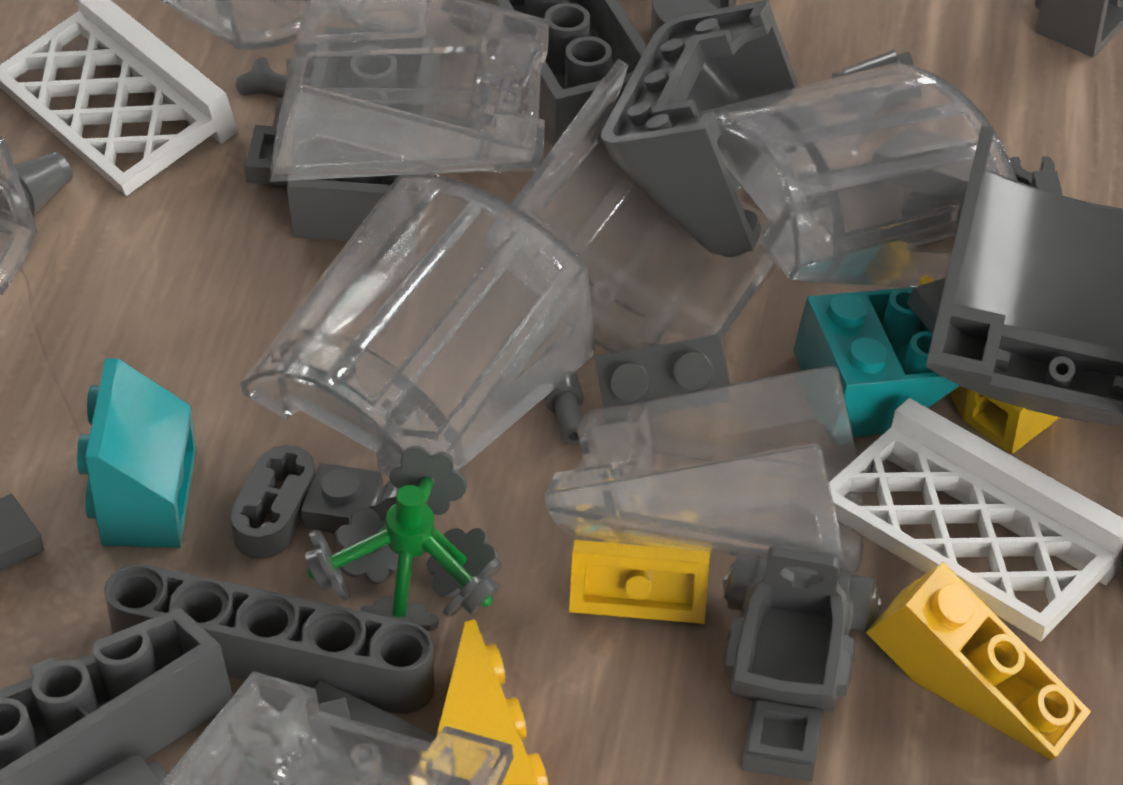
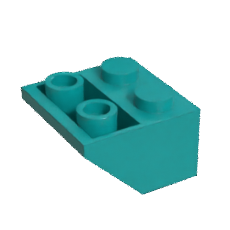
[793,287,960,439]
[77,358,197,548]

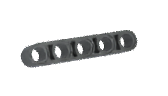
[104,564,435,714]

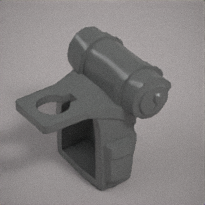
[723,546,881,711]

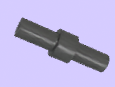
[539,340,588,445]

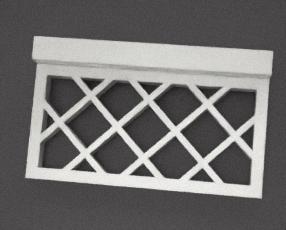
[0,0,238,197]
[815,398,1123,641]

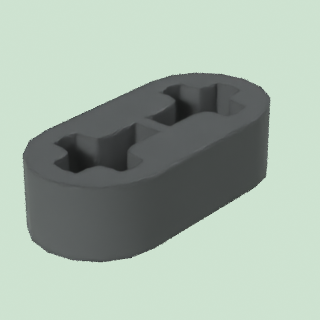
[230,445,315,558]

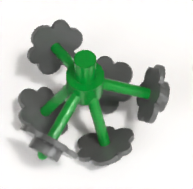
[305,445,502,631]

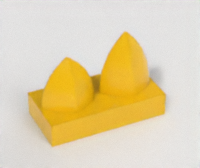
[569,538,710,624]

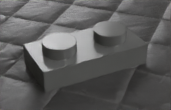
[594,334,733,419]

